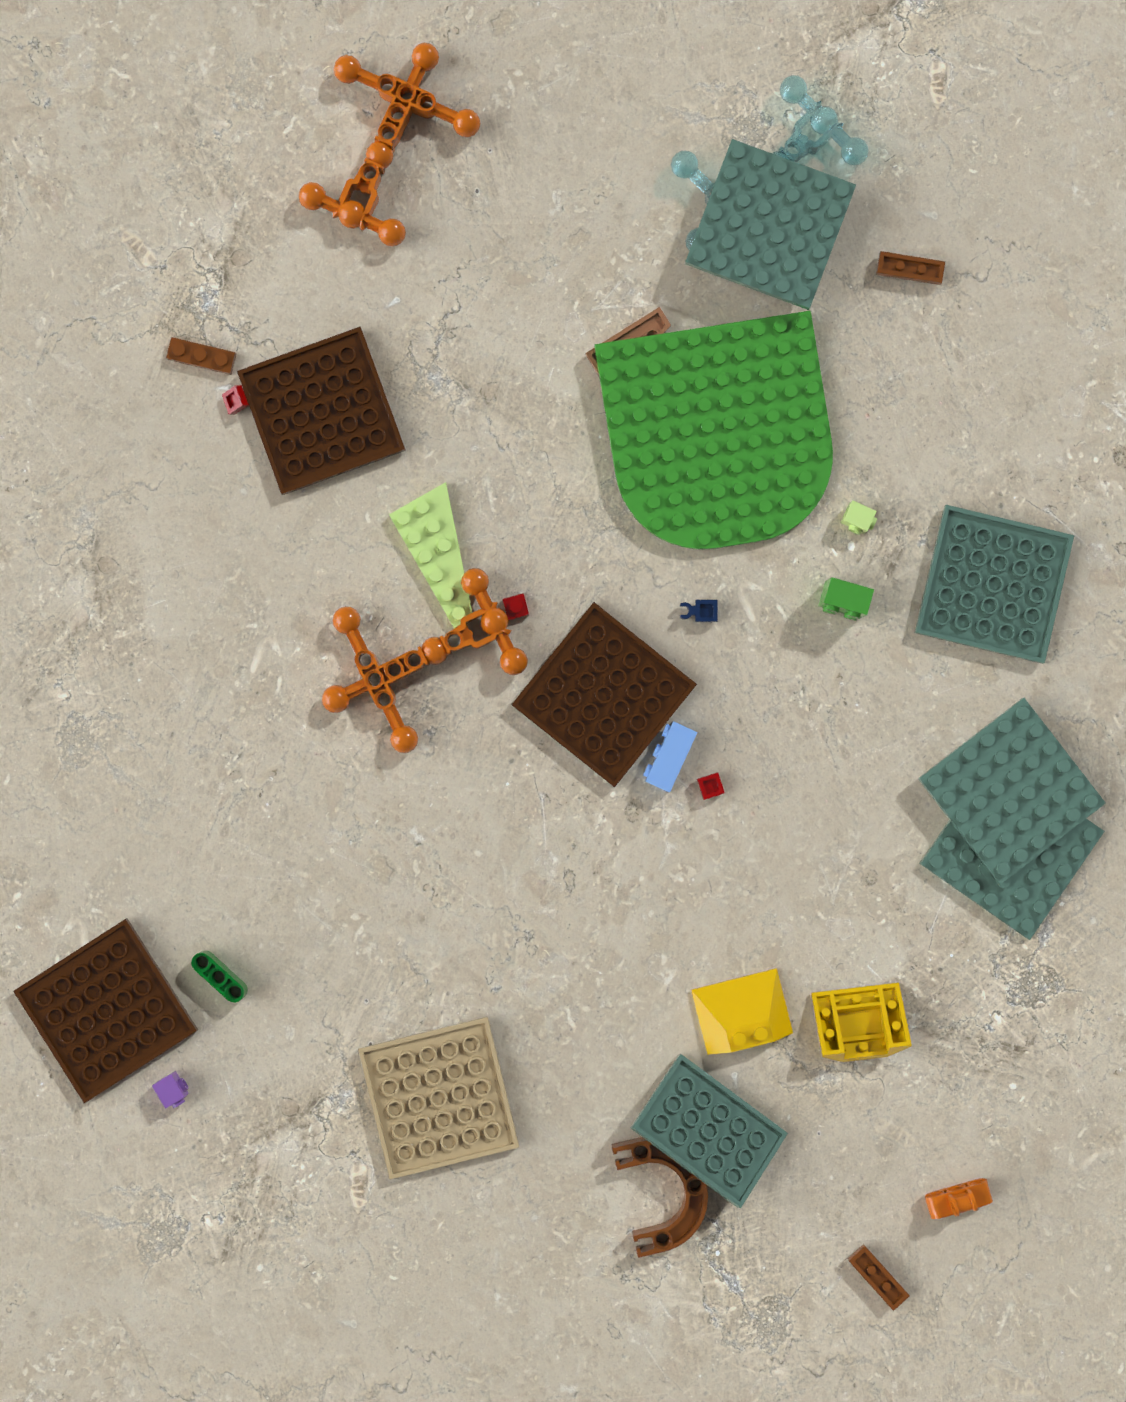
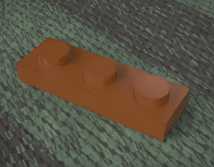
[876,251,945,285]
[166,337,236,375]
[847,1244,910,1311]

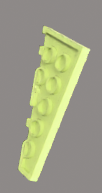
[389,482,472,629]

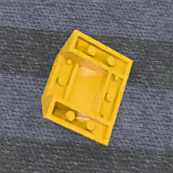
[691,968,793,1055]
[811,983,912,1062]

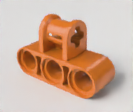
[925,1178,993,1219]

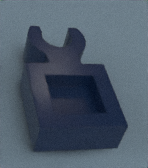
[680,600,718,622]

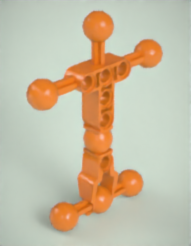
[298,42,481,247]
[322,568,528,753]

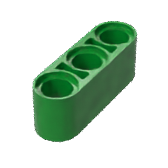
[191,951,248,1003]

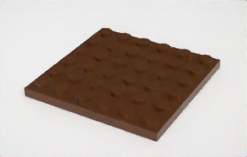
[237,326,406,495]
[511,602,697,788]
[13,918,198,1103]

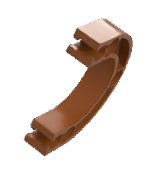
[611,1137,708,1258]

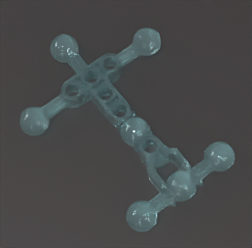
[671,75,869,251]

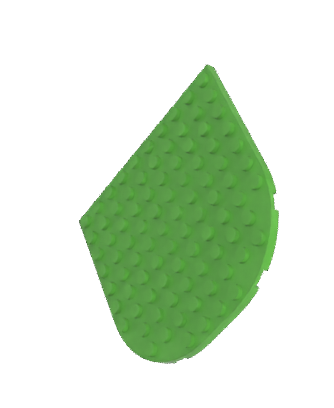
[594,310,833,550]

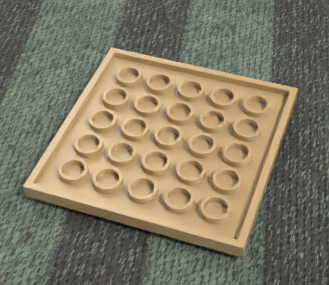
[358,1016,519,1180]

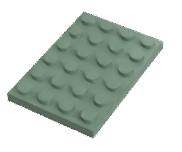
[630,1054,788,1208]

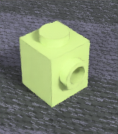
[840,500,877,535]

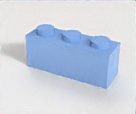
[643,721,698,793]

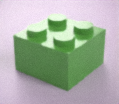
[818,577,874,621]

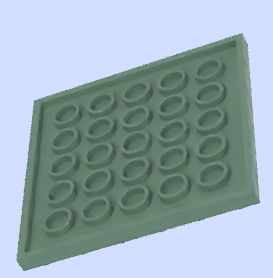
[685,139,856,310]
[915,505,1074,664]
[918,698,1106,884]
[919,819,1105,940]

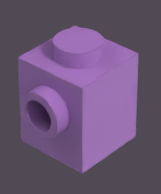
[152,1071,189,1109]

